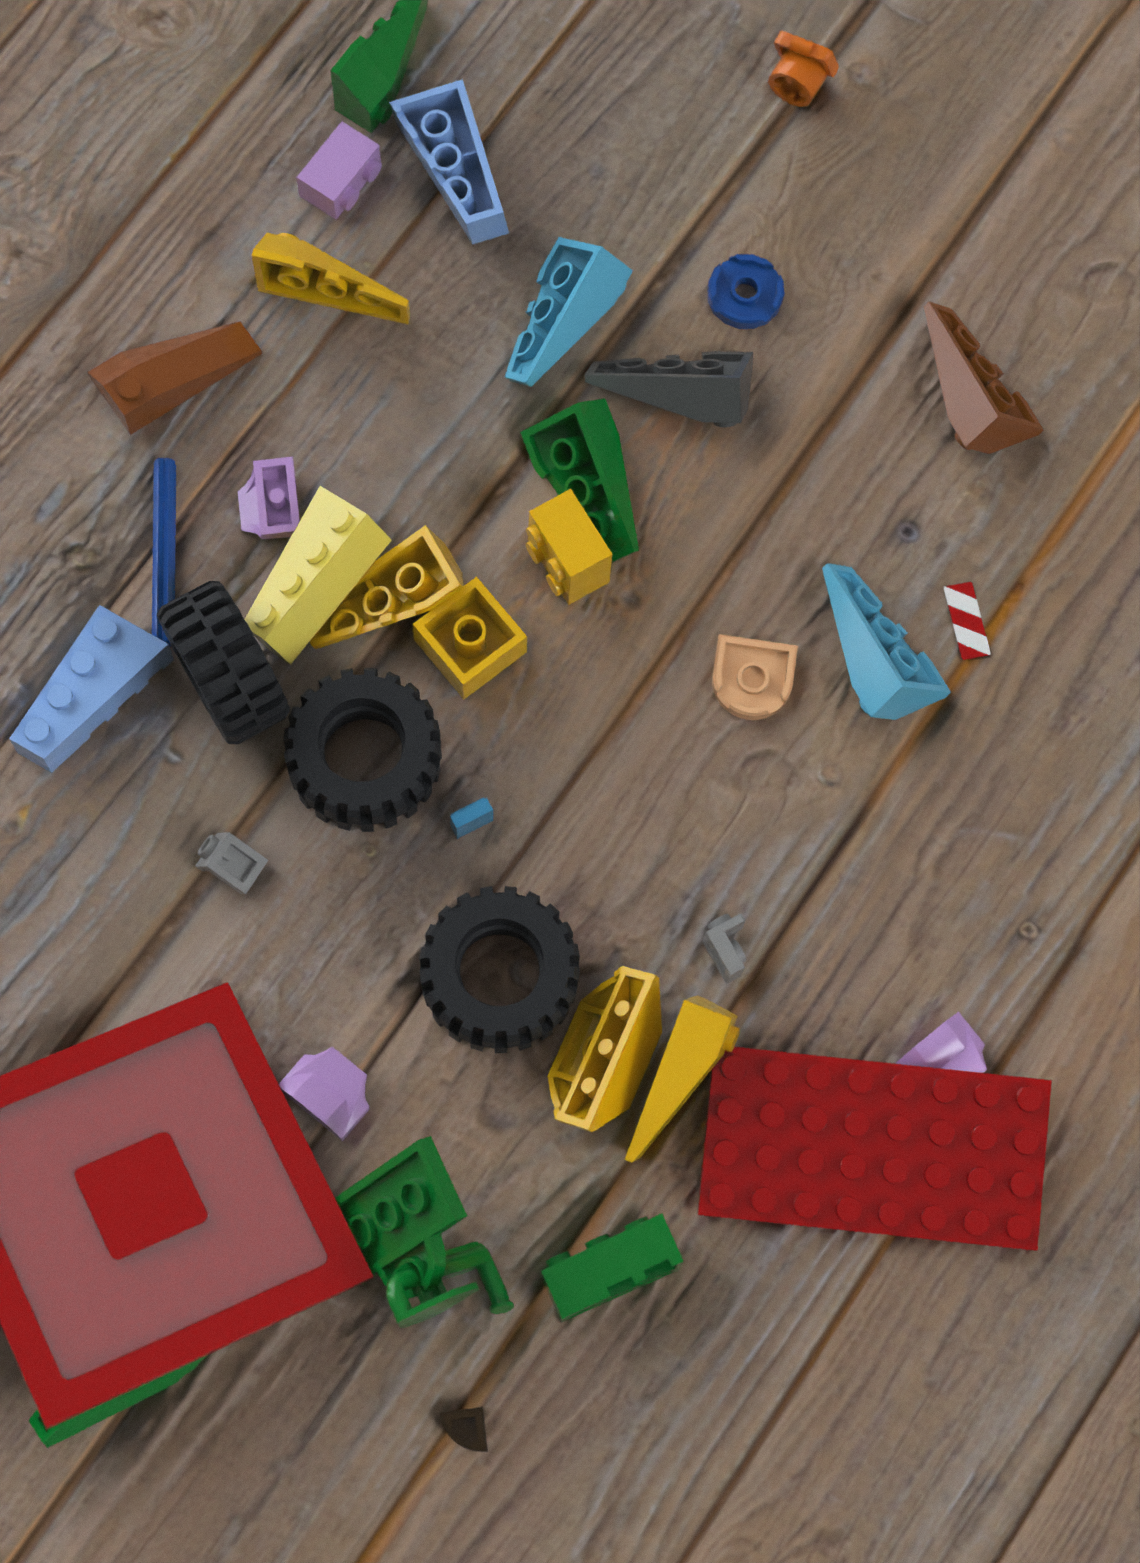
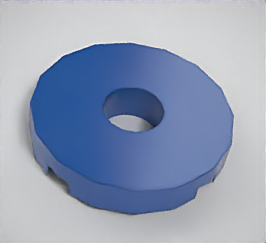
[707,254,784,329]

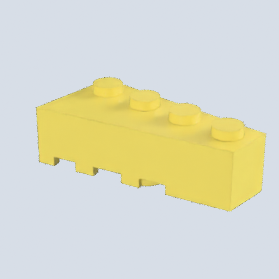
[244,486,392,665]

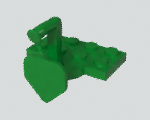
[335,1136,514,1329]

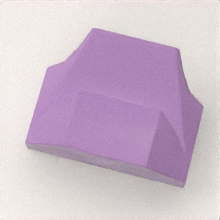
[238,457,300,539]
[895,1012,987,1073]
[279,1047,370,1141]

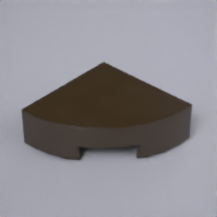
[440,1407,488,1452]

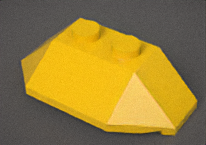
[547,966,662,1132]

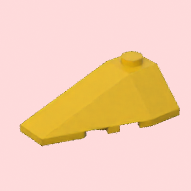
[625,995,740,1163]

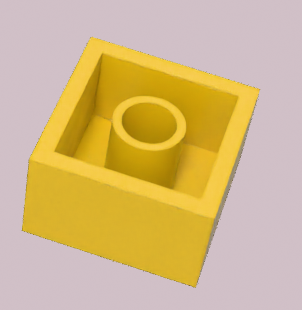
[525,489,613,605]
[413,576,527,700]

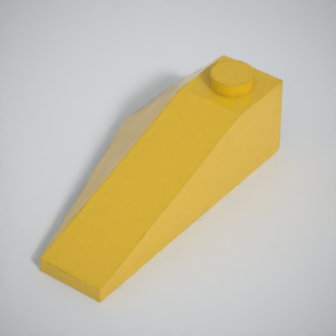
[251,233,410,324]
[310,525,463,650]

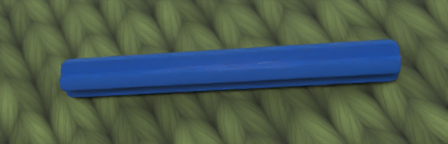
[152,458,176,647]

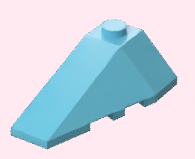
[505,237,633,387]
[822,563,951,720]

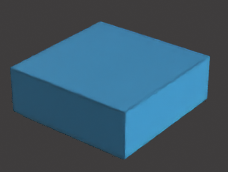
[450,797,493,839]

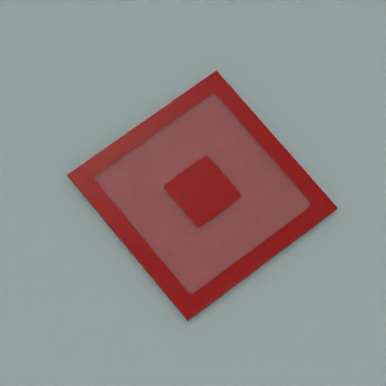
[0,982,374,1430]

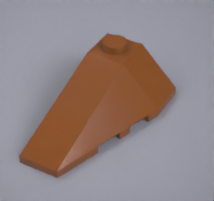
[924,301,1044,454]
[87,321,262,435]

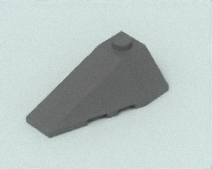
[585,351,753,427]

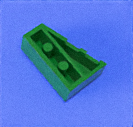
[541,1213,684,1323]

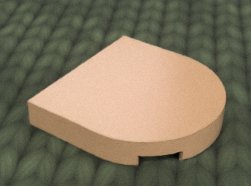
[712,634,798,720]

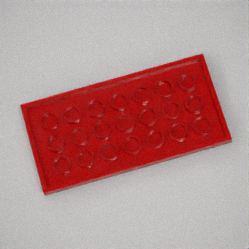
[697,1047,1052,1251]

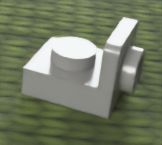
[195,832,268,894]
[702,914,746,984]

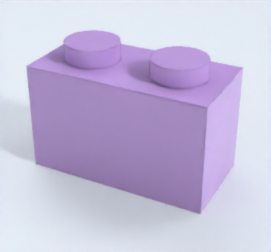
[296,121,382,220]

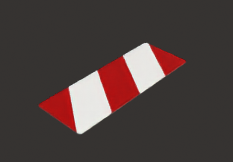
[944,582,991,660]

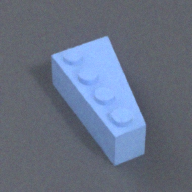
[389,79,509,244]
[9,605,174,773]

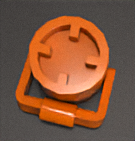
[768,31,838,107]

